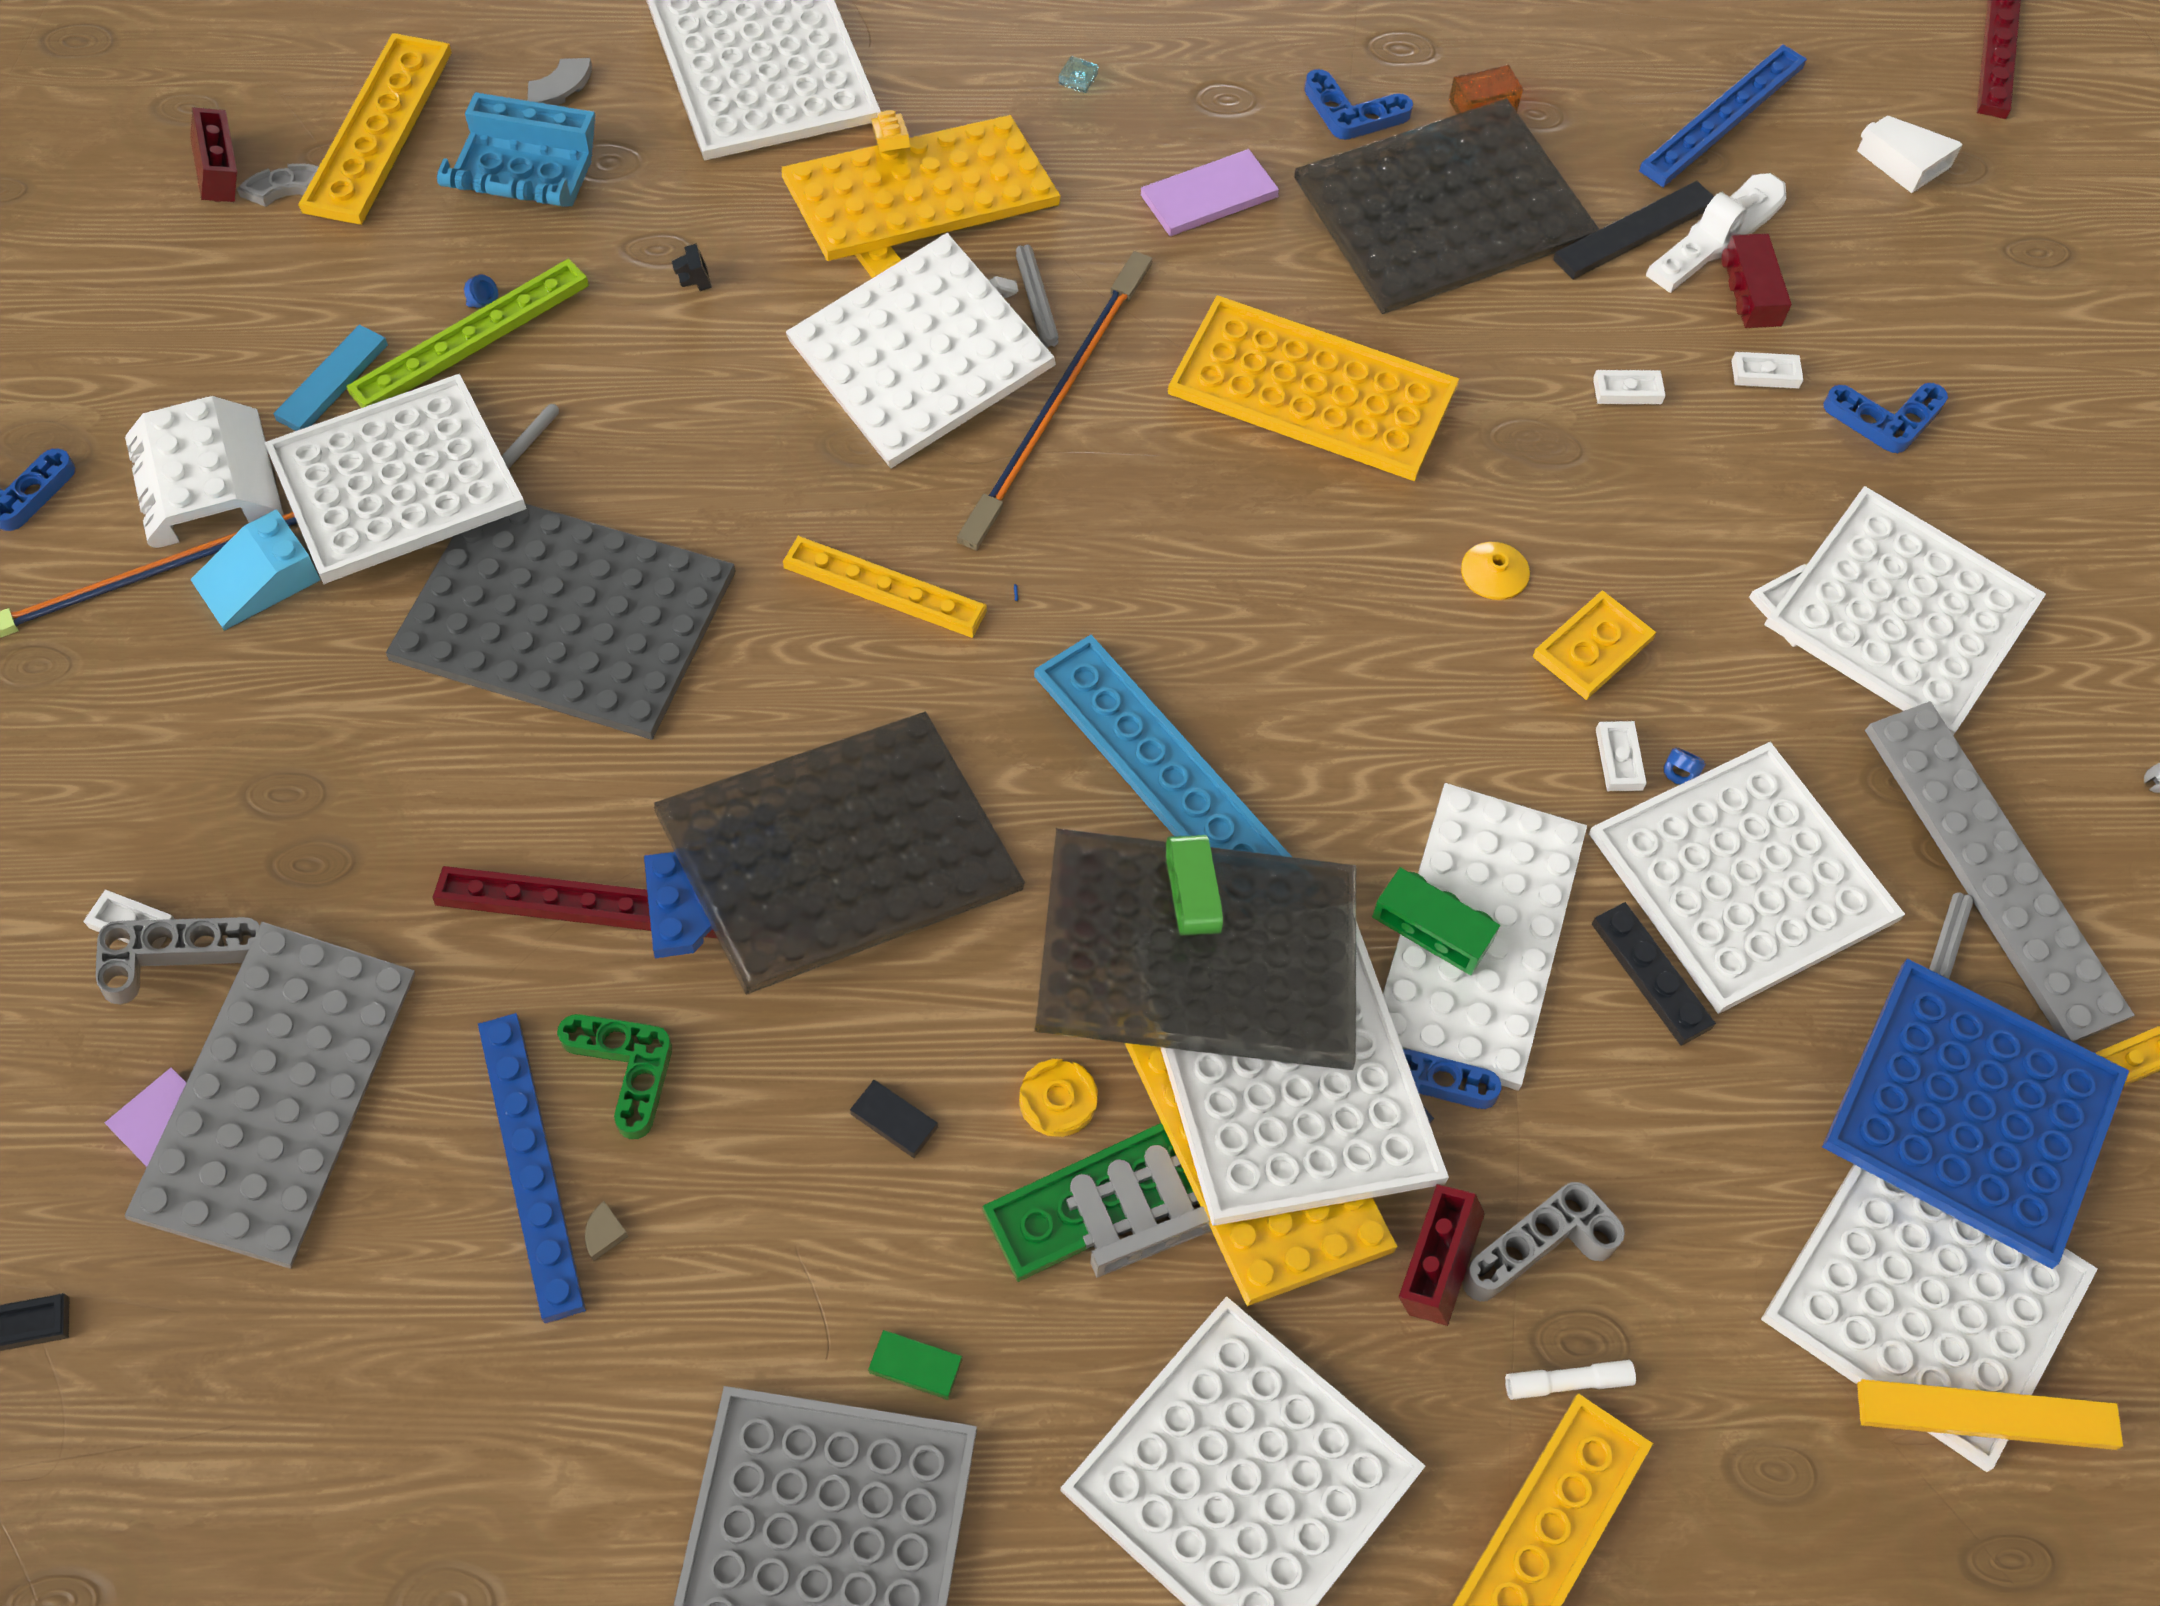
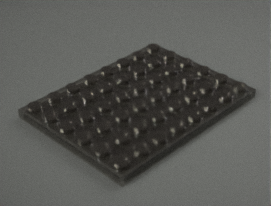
[1294,98,1599,315]
[654,711,1025,995]
[1034,828,1356,1070]

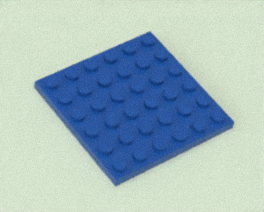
[1822,958,2129,1269]

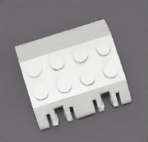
[125,396,284,548]

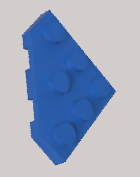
[644,841,763,958]

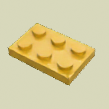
[1533,590,1656,700]

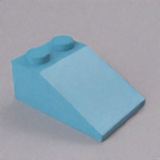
[191,509,321,631]

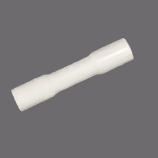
[1505,1360,1636,1400]

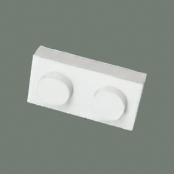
[1731,352,1803,388]
[1593,370,1665,404]
[1596,721,1646,791]
[83,890,174,949]

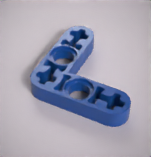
[1304,69,1413,140]
[1824,383,1948,453]
[0,448,76,531]
[1403,1049,1501,1109]

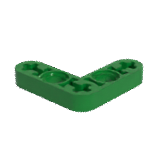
[557,1014,672,1139]

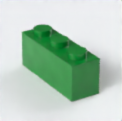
[1372,867,1501,976]

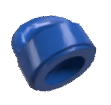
[464,274,499,309]
[1664,747,1706,785]

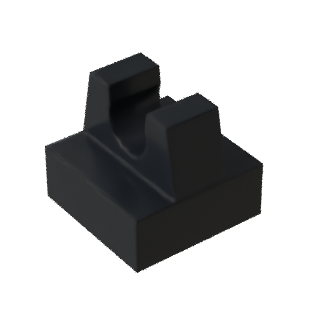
[672,243,712,291]

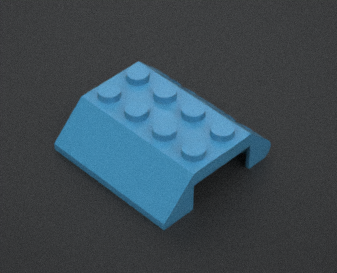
[437,92,595,207]

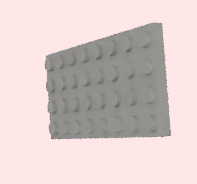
[125,922,415,1269]

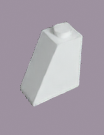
[1857,115,1963,193]

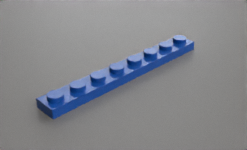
[1639,44,1807,187]
[478,1013,586,1324]

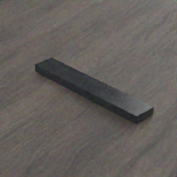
[1553,181,1714,280]

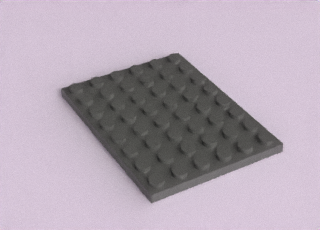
[386,504,736,740]

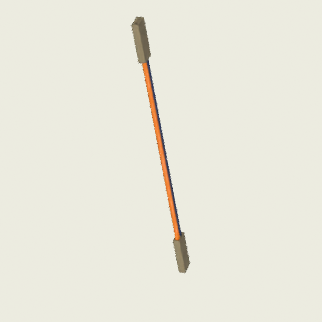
[957,251,1152,551]

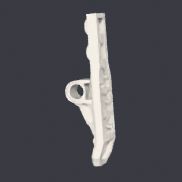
[1646,173,1786,293]

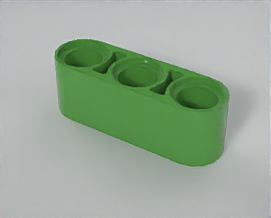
[1166,835,1223,935]

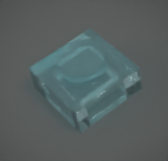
[1059,56,1098,93]

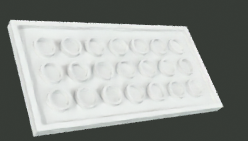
[1383,783,1587,1091]

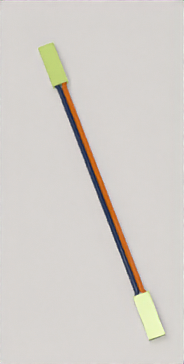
[0,512,298,638]

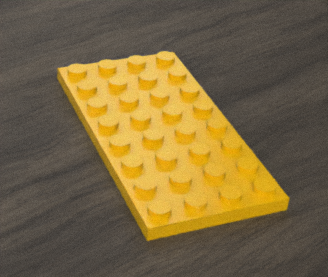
[782,115,1061,261]
[1168,295,1459,481]
[1117,1010,1397,1306]

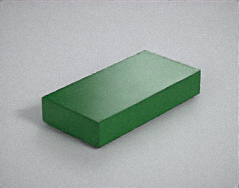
[868,1330,962,1400]

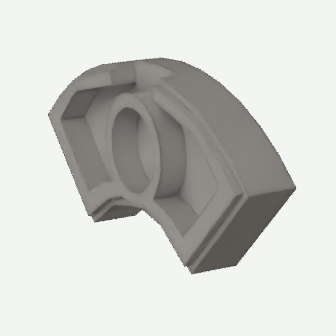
[527,58,592,106]
[237,164,319,207]

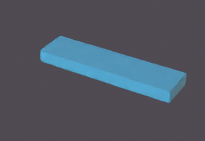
[273,325,388,431]

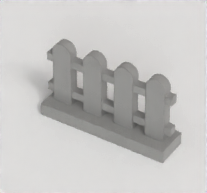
[1066,1145,1212,1278]

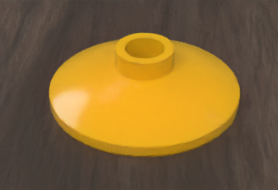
[1461,542,1530,600]

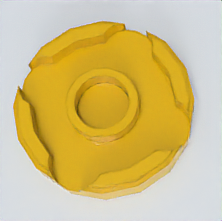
[1019,1058,1098,1137]

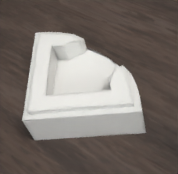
[989,276,1018,298]

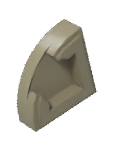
[585,1201,629,1261]

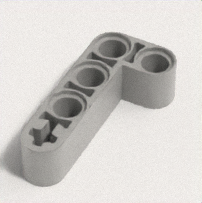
[96,917,260,1004]
[1462,1182,1625,1302]

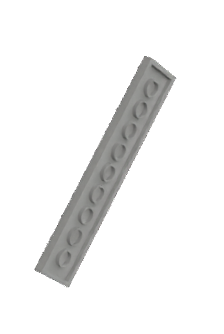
[1865,701,2134,1043]

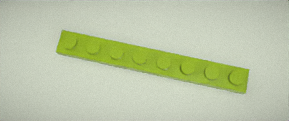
[346,258,589,408]

